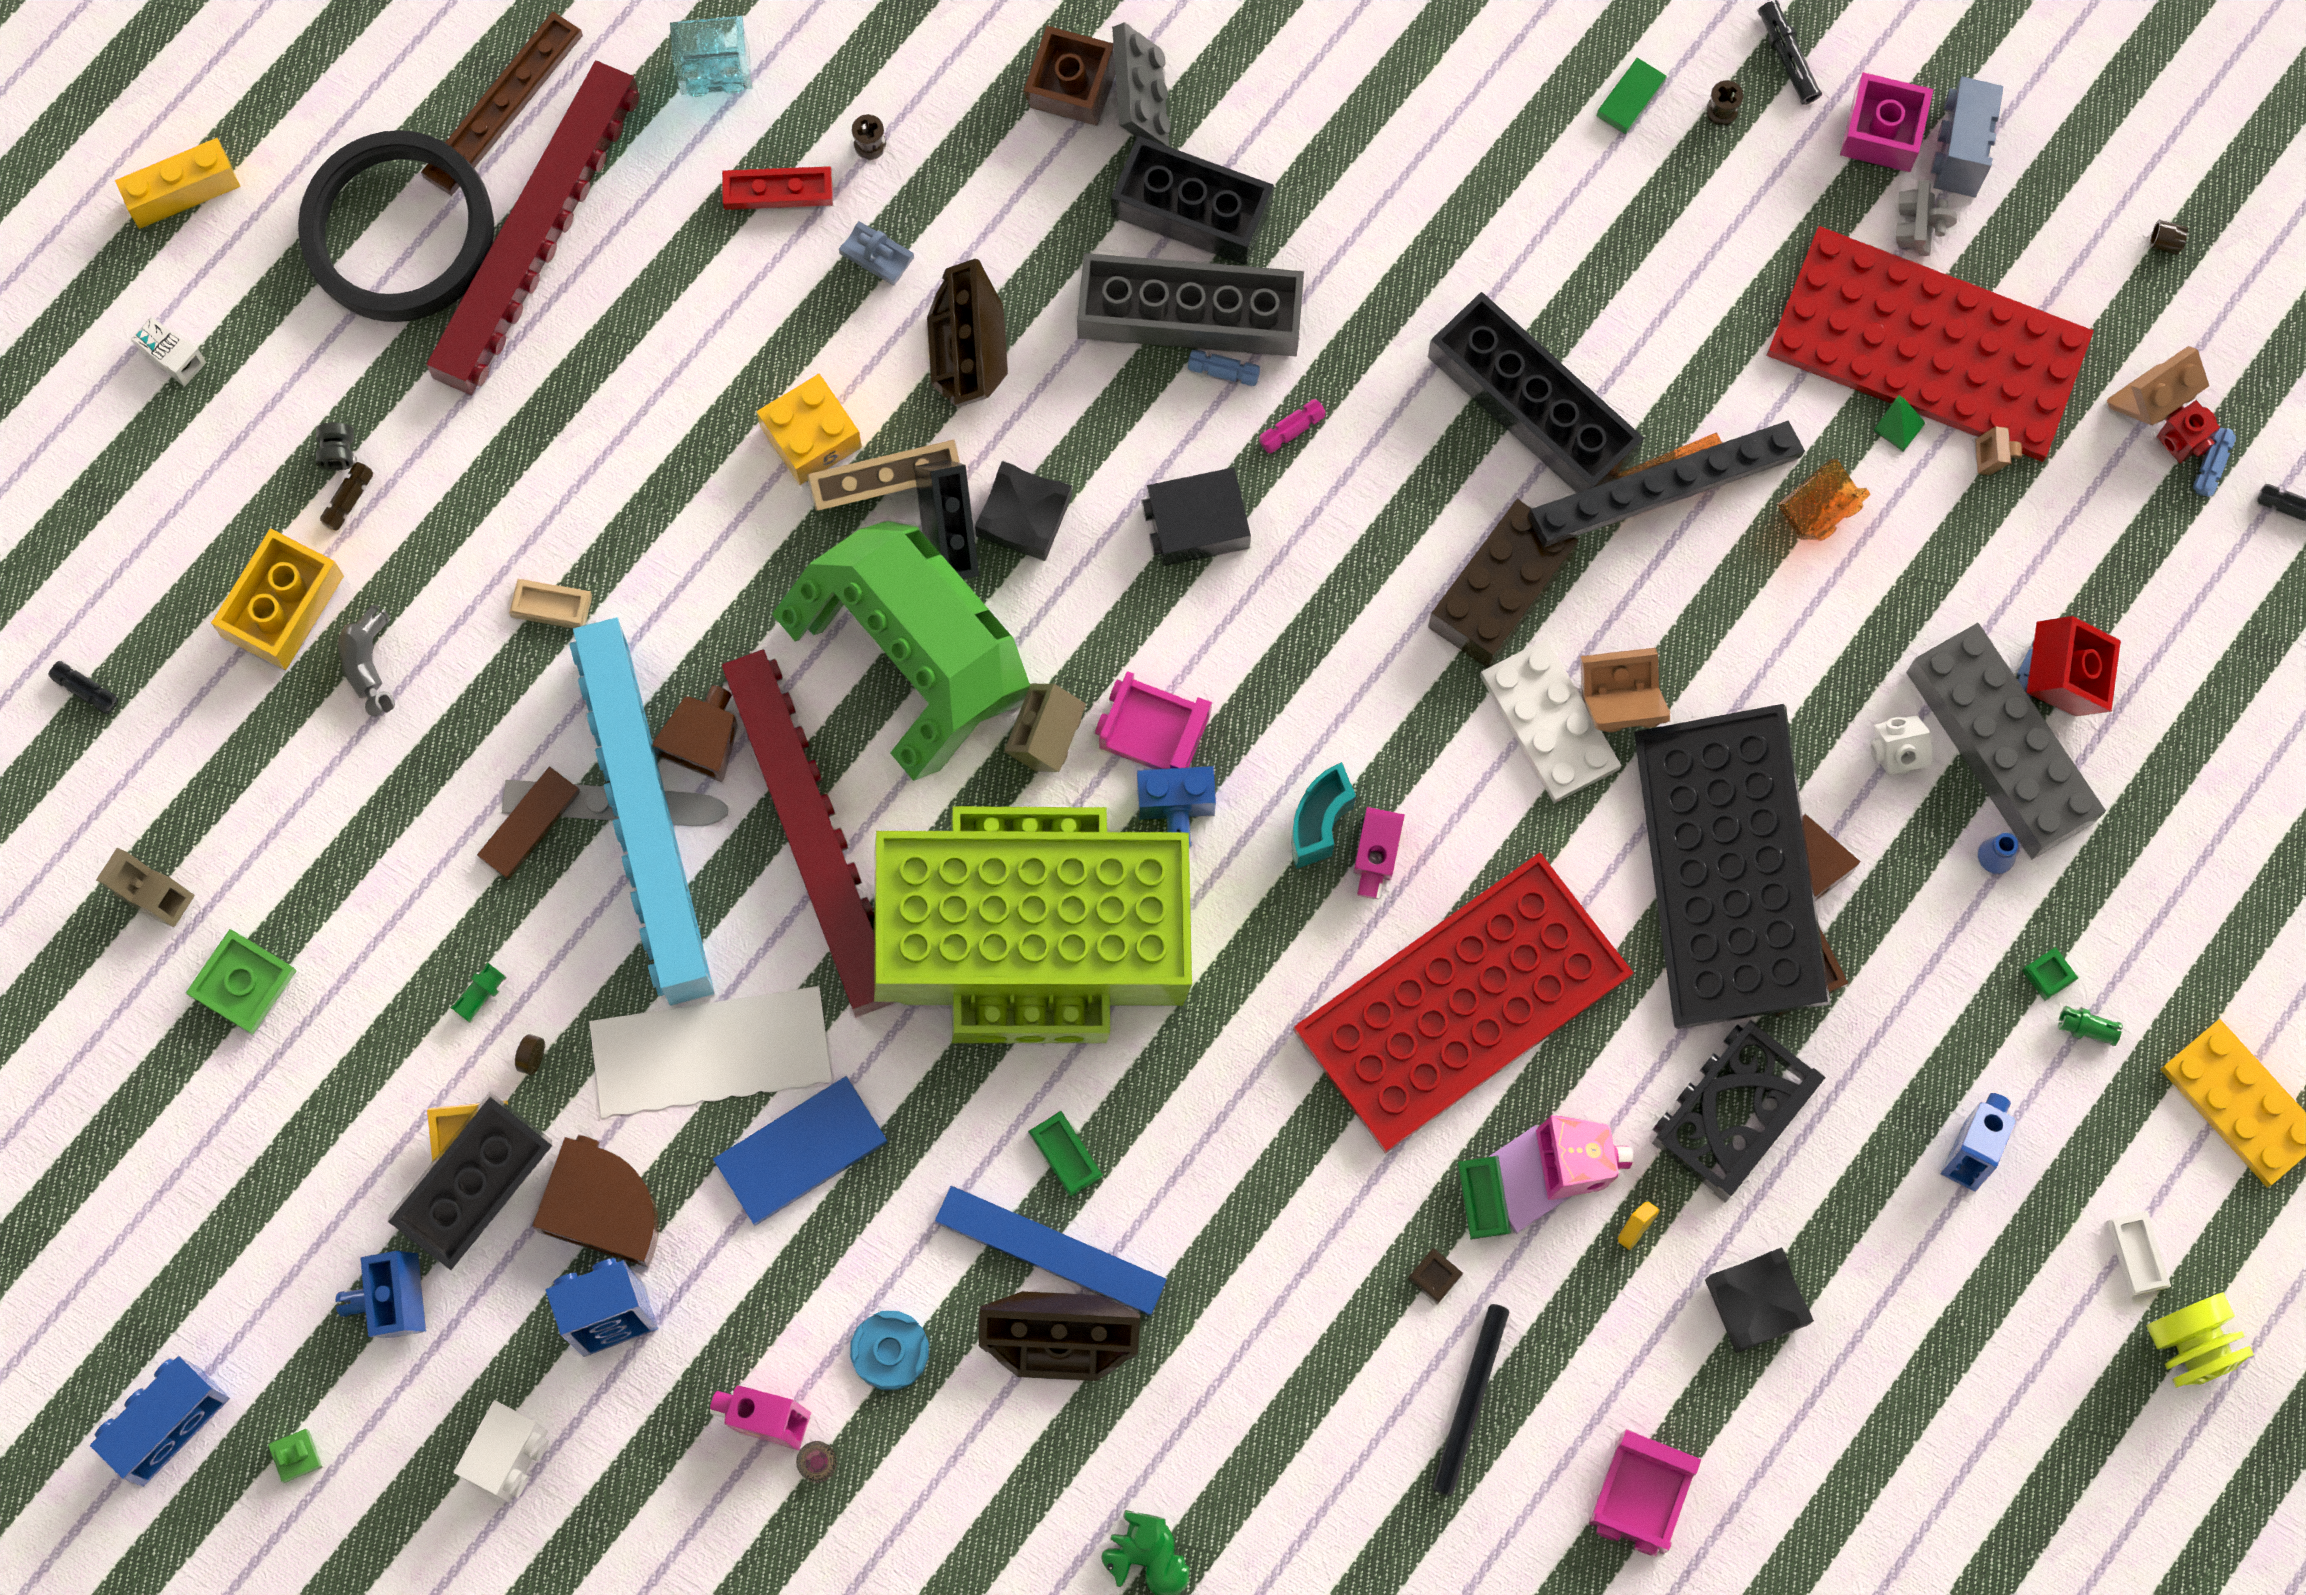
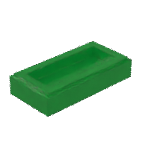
[1596,57,1667,135]
[1028,1111,1103,1198]
[1458,1155,1511,1240]

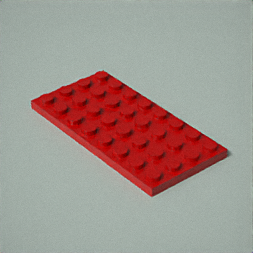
[1766,226,2094,462]
[1293,852,1634,1154]

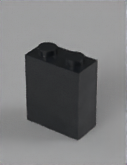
[1141,467,1251,567]

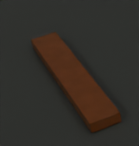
[421,11,583,196]

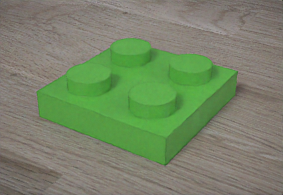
[186,929,297,1035]

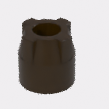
[2150,219,2189,255]

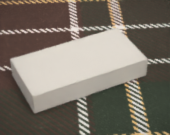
[2107,1211,2171,1298]

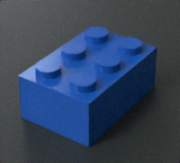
[89,1355,230,1487]

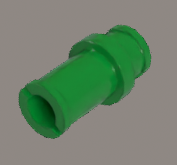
[450,962,507,1023]
[2058,1006,2123,1046]

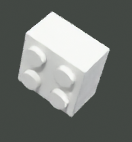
[453,1400,549,1503]

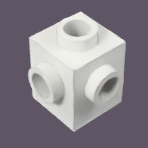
[1870,715,1932,775]

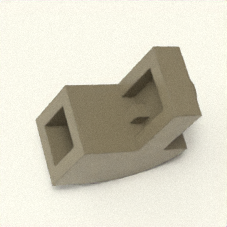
[96,848,195,927]

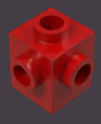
[2156,400,2221,464]

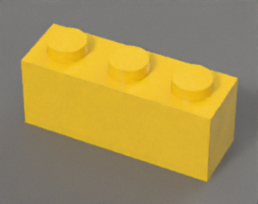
[115,138,241,229]

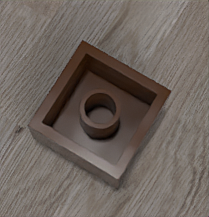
[1023,26,1116,126]

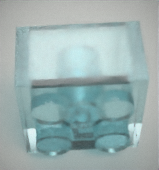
[670,16,753,97]

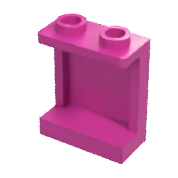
[1095,671,1212,770]
[1589,1429,1702,1557]

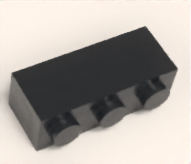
[914,460,979,579]

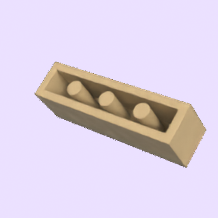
[807,440,960,511]

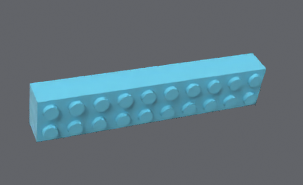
[569,617,715,1006]

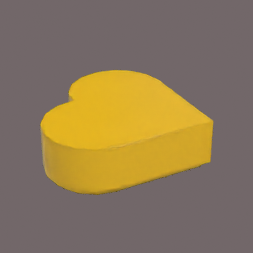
[1617,1201,1660,1250]

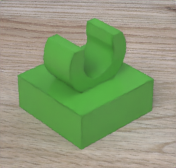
[268,1429,322,1483]

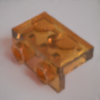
[1777,459,1871,541]

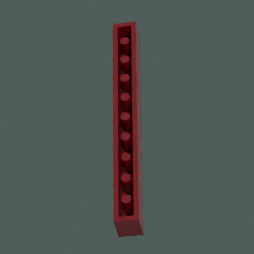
[426,60,640,396]
[721,649,896,1018]

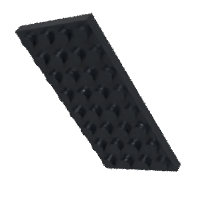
[1634,703,1830,1029]

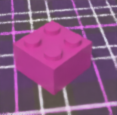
[1840,72,1934,172]

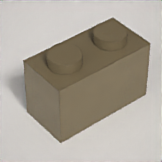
[1004,683,1086,772]

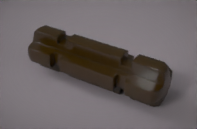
[320,462,373,531]

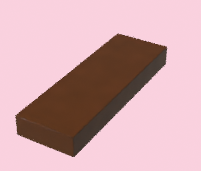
[477,766,581,880]

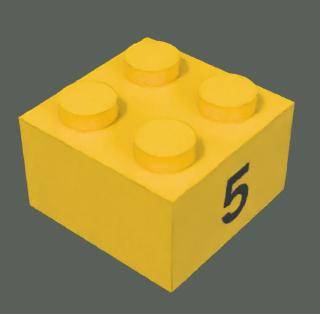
[756,373,862,485]

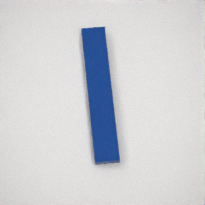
[935,1186,1167,1317]

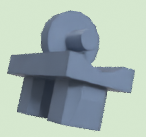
[839,221,914,286]

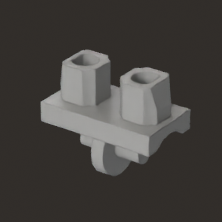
[1896,180,1957,256]

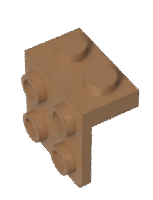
[2107,346,2210,426]
[1580,647,1670,732]

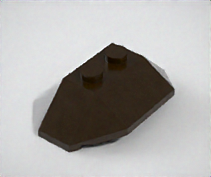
[927,258,1008,407]
[978,1291,1140,1381]

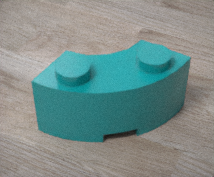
[1291,762,1356,869]

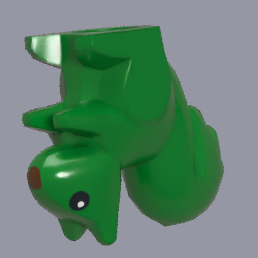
[1101,1510,1190,1595]

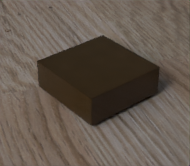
[1407,1248,1463,1305]

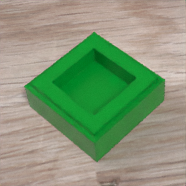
[2022,947,2078,1001]

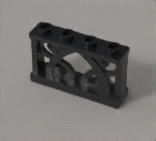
[1652,1020,1826,1203]

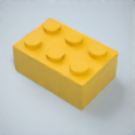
[211,528,344,671]

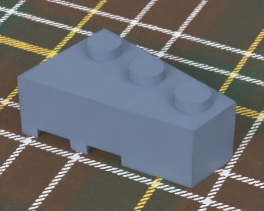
[1930,76,2004,198]

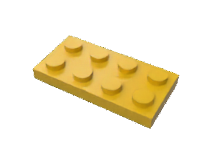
[2160,1019,2306,1188]

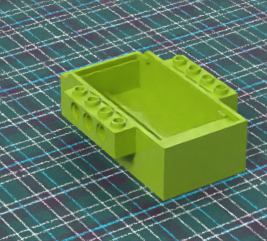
[874,806,1192,1043]

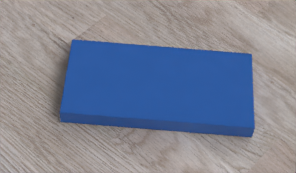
[713,1076,888,1226]

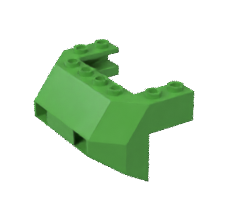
[772,521,1030,781]

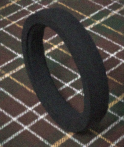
[298,130,494,322]

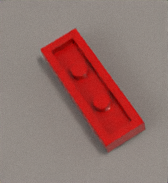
[722,166,833,210]

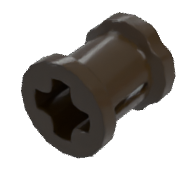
[1707,80,1744,125]
[851,114,886,160]

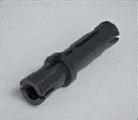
[1757,0,1822,105]

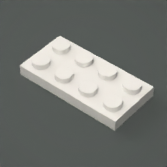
[1480,638,1622,804]

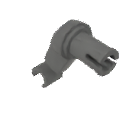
[338,605,395,716]

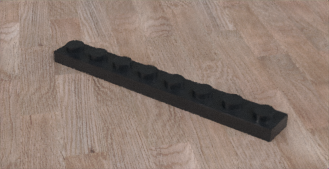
[1527,420,1805,548]

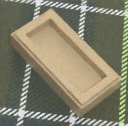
[509,579,592,628]

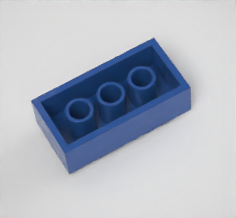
[545,1258,659,1357]

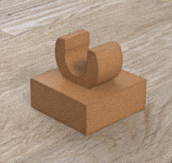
[1975,426,2022,475]

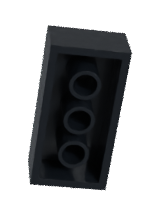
[1111,136,1274,266]
[388,1092,553,1270]

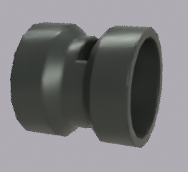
[316,422,354,471]

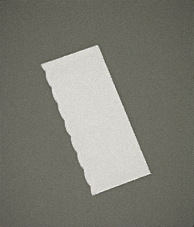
[589,986,832,1119]

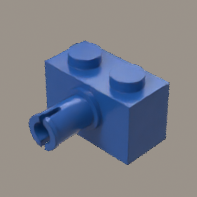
[1137,766,1216,849]
[335,1251,426,1338]

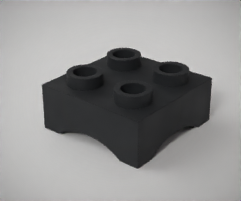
[975,461,1072,561]
[1705,1247,1814,1353]

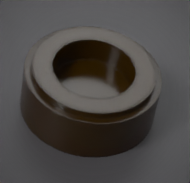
[515,1034,545,1075]

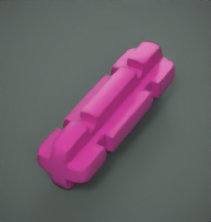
[1259,399,1325,453]

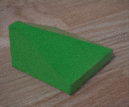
[1873,395,1925,452]

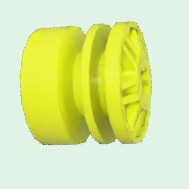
[2146,1292,2254,1388]

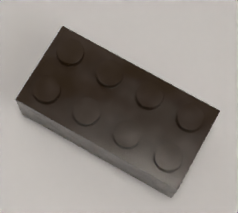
[1428,498,1579,668]

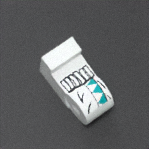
[131,317,206,387]

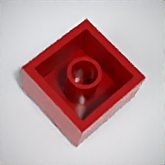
[2027,616,2121,717]

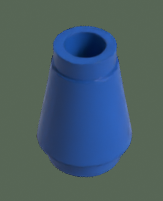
[1978,833,2018,874]

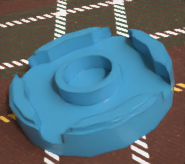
[850,1311,929,1390]

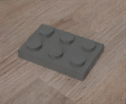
[1112,22,1171,147]

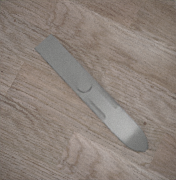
[502,780,728,826]

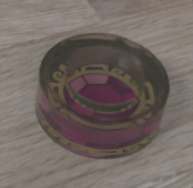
[796,1441,837,1483]

